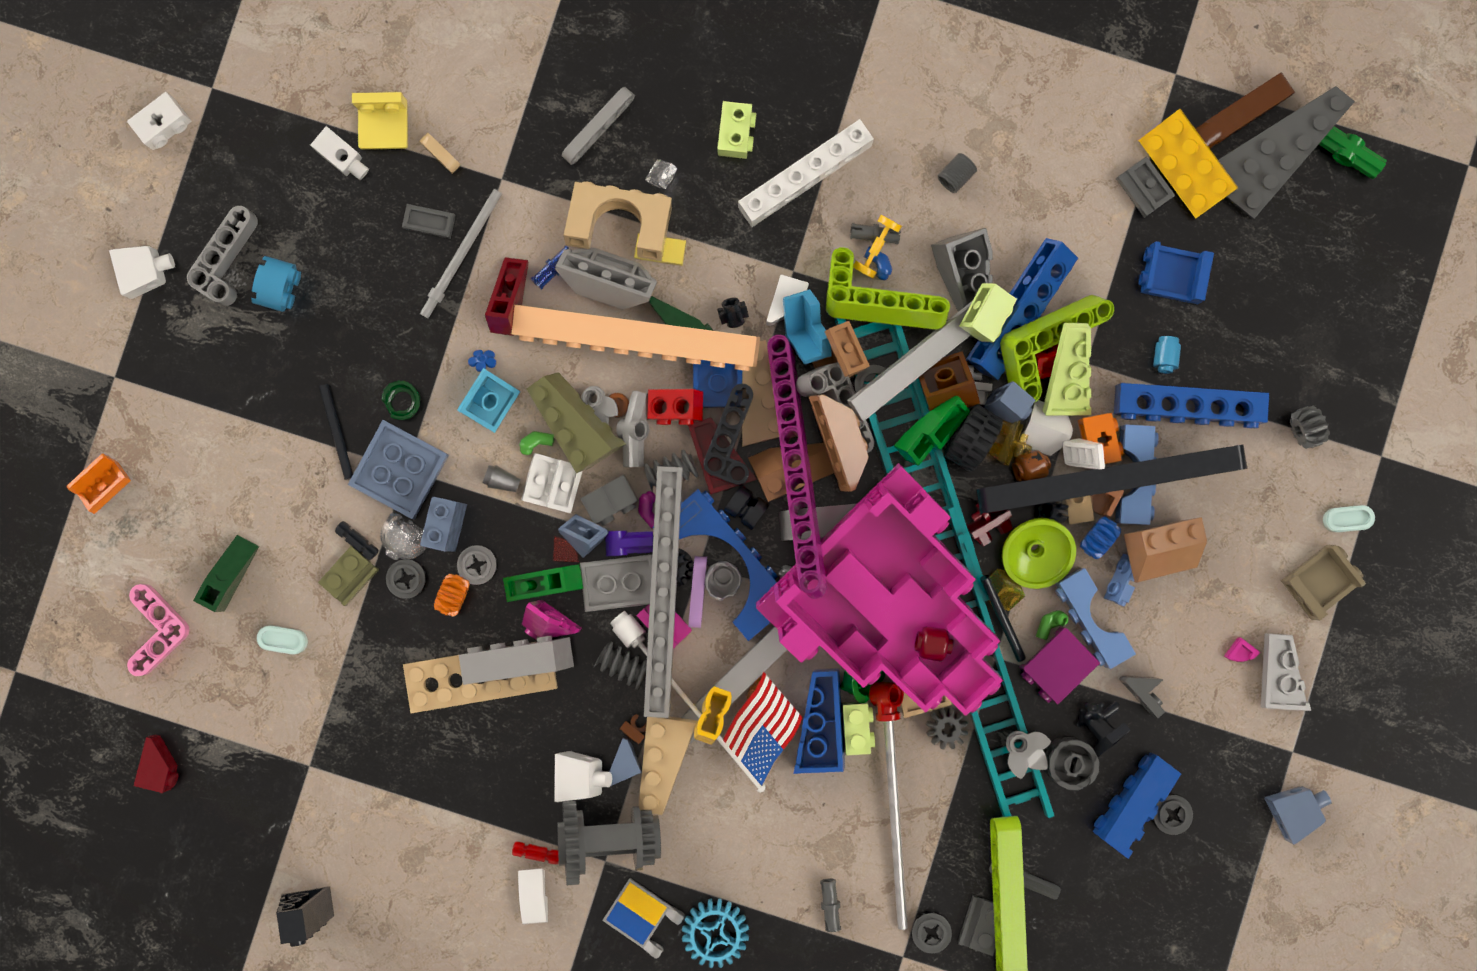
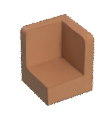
[1091,490,1124,518]

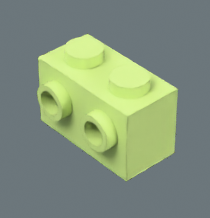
[718,101,756,159]
[959,283,1017,342]
[841,701,875,755]

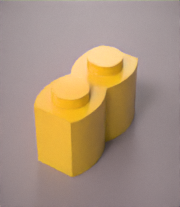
[694,686,732,745]

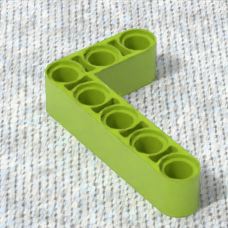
[826,247,950,329]
[1000,295,1114,403]

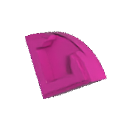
[1224,637,1261,662]

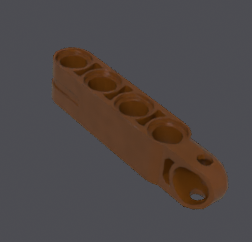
[1195,72,1295,148]

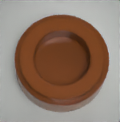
[608,393,629,418]

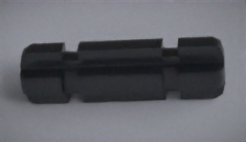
[335,521,379,560]

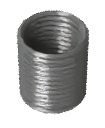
[937,153,977,193]

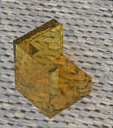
[990,569,1025,611]

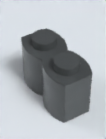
[581,475,639,526]

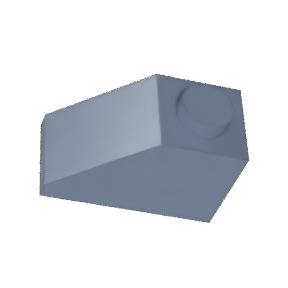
[982,381,1036,423]

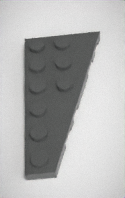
[1218,86,1355,219]

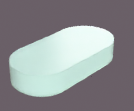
[1323,505,1375,532]
[257,625,308,654]

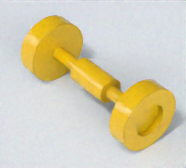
[853,215,902,278]

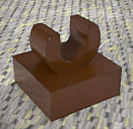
[619,714,647,745]

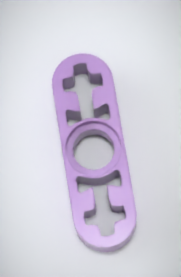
[688,556,707,628]

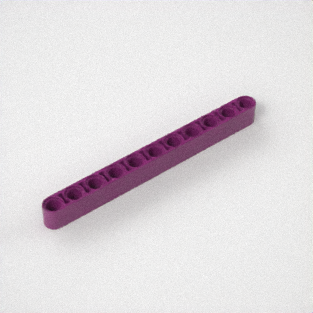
[767,335,827,598]

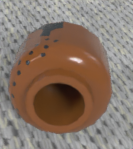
[1012,450,1051,482]

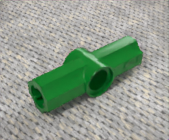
[1318,126,1387,179]

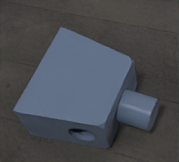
[1264,786,1332,845]

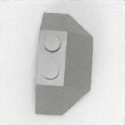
[555,248,657,310]

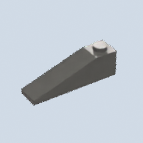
[931,228,993,338]

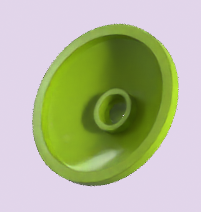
[1002,518,1076,589]

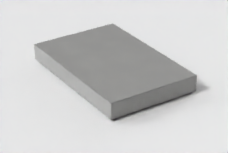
[580,554,653,612]

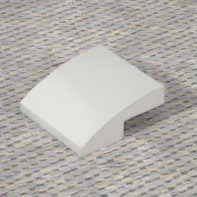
[521,453,582,513]

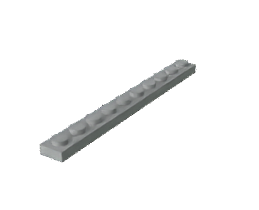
[644,466,683,718]

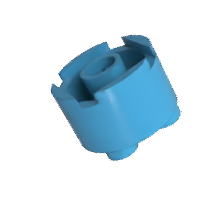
[251,256,301,312]

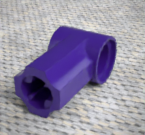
[605,531,654,556]

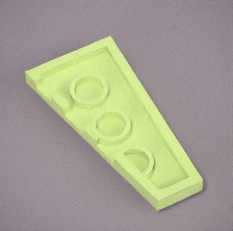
[1042,323,1091,416]

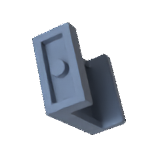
[420,497,467,552]

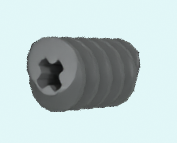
[644,450,699,492]
[593,641,647,690]

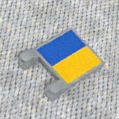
[602,878,685,958]

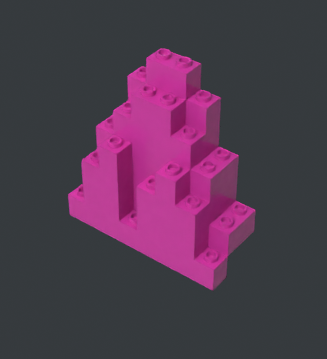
[756,463,1003,716]

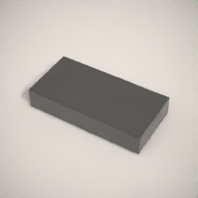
[402,204,456,239]

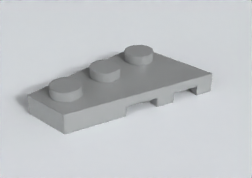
[1261,633,1311,711]

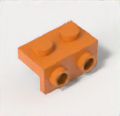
[67,454,131,514]

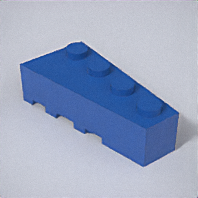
[793,668,845,774]
[1092,753,1181,859]

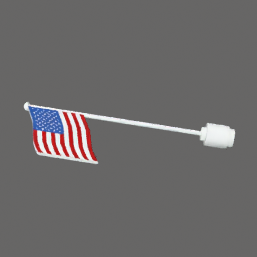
[610,611,802,793]

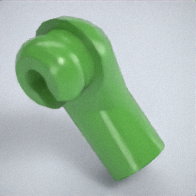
[519,431,555,455]
[1035,610,1069,640]

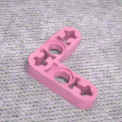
[127,584,189,676]

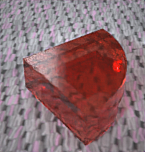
[553,536,578,562]

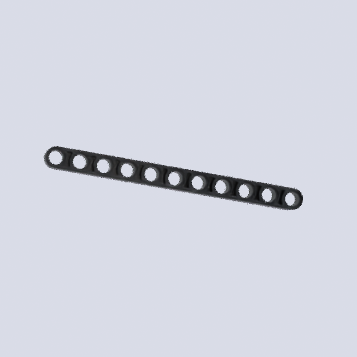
[976,444,1248,514]

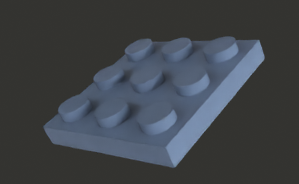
[348,420,449,519]

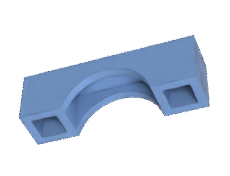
[1115,424,1158,525]
[1055,568,1136,669]

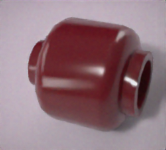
[915,626,953,662]

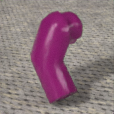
[638,491,656,529]

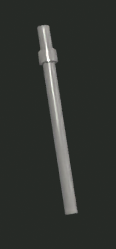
[420,189,502,319]

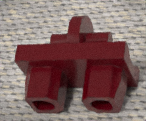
[966,503,1012,546]

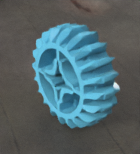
[682,899,749,968]

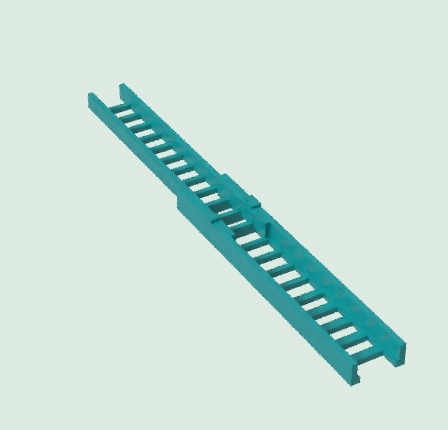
[834,317,1054,818]

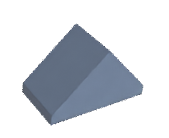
[558,514,608,558]
[609,736,642,786]

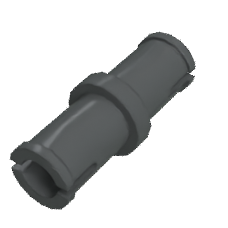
[850,223,901,245]
[820,878,841,932]

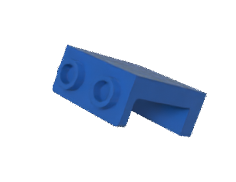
[1139,241,1214,305]

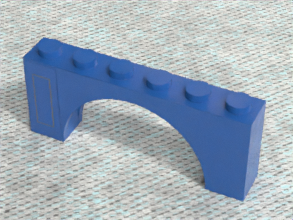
[653,489,778,641]

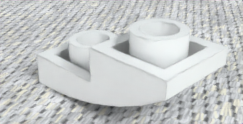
[518,869,548,924]

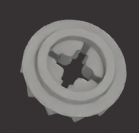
[457,545,497,585]

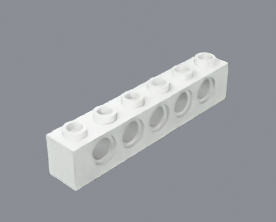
[738,119,874,227]

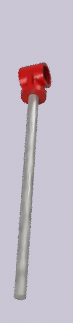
[869,681,908,930]

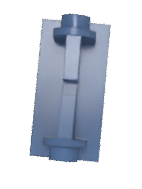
[1104,554,1135,607]

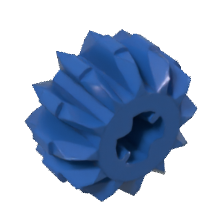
[1080,517,1121,559]

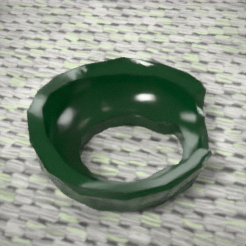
[381,380,420,420]

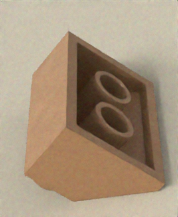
[1123,517,1207,583]

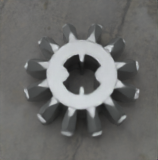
[1290,405,1330,449]
[926,707,968,750]

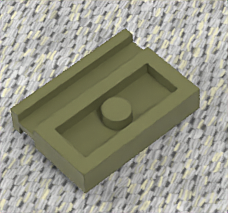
[318,546,379,606]

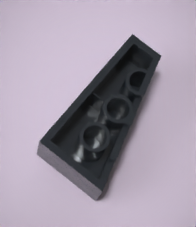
[276,886,334,947]

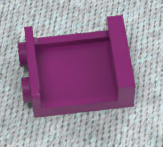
[1019,626,1100,705]

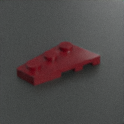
[688,417,757,495]

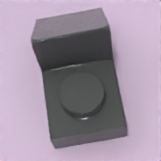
[1119,676,1165,718]

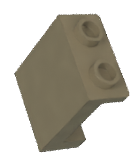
[1281,545,1366,621]

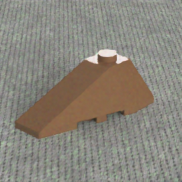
[748,443,834,502]

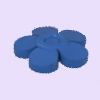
[468,350,496,372]

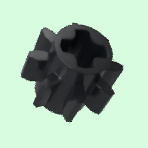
[717,297,749,328]
[1038,500,1069,524]

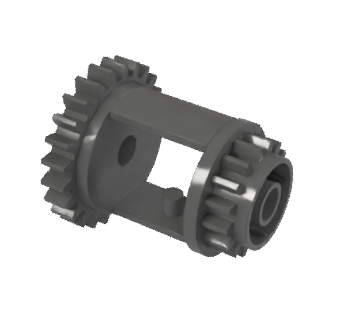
[557,801,661,886]

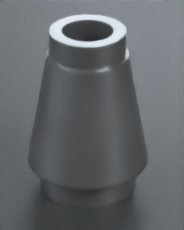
[482,465,521,493]

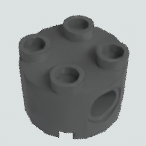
[1045,737,1099,790]

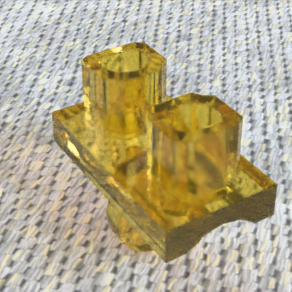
[988,420,1032,466]

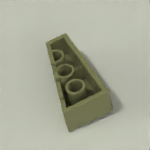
[526,372,626,473]

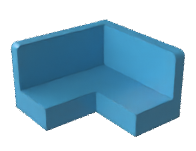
[783,289,832,364]

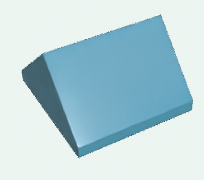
[457,368,521,433]

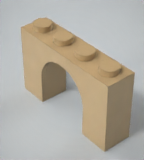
[564,182,672,261]

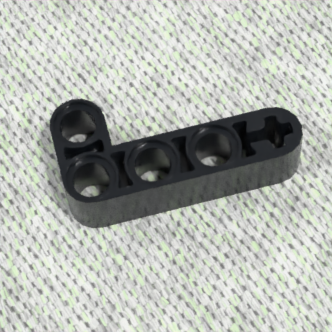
[703,383,753,485]

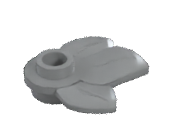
[582,386,618,424]
[1006,731,1051,779]

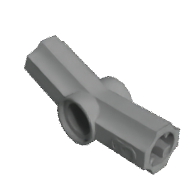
[616,391,649,467]

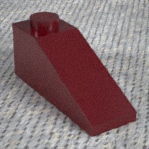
[485,257,529,336]

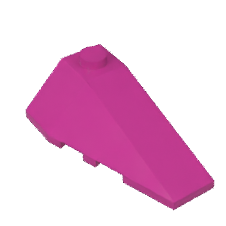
[522,600,582,640]

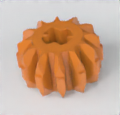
[434,574,470,616]

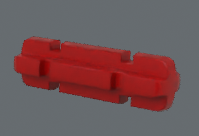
[512,841,559,865]

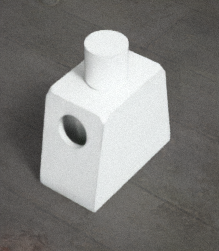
[311,126,369,180]
[109,246,175,299]
[555,751,612,802]

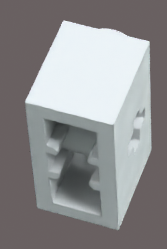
[127,92,192,150]

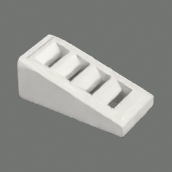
[1063,438,1105,469]

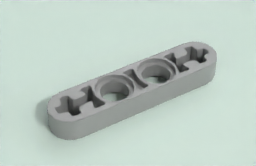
[562,87,635,165]

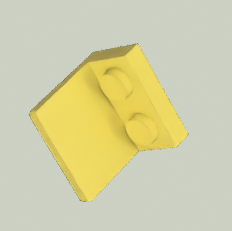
[352,92,408,149]

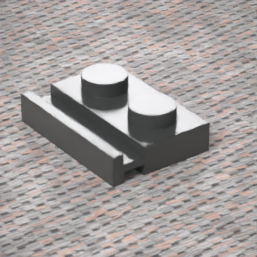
[1116,156,1175,218]
[957,895,995,956]

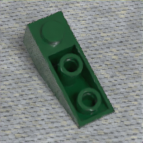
[193,535,260,612]

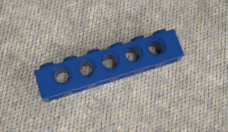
[966,238,1078,380]
[1114,383,1269,428]

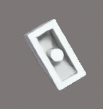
[766,275,809,326]

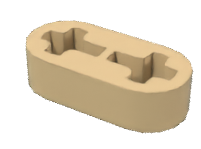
[419,132,460,174]

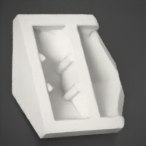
[1018,400,1073,456]

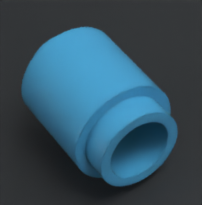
[1153,336,1181,374]

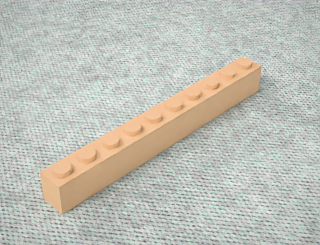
[511,305,760,371]

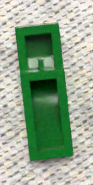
[894,396,970,466]

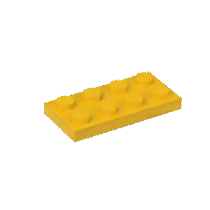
[1138,109,1238,218]

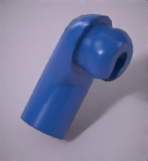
[864,246,892,280]

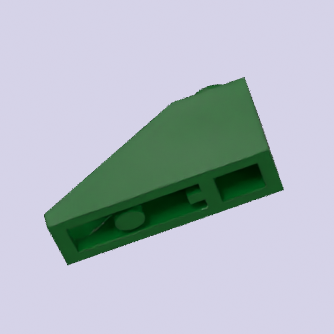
[503,564,584,602]

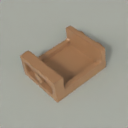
[812,321,870,379]

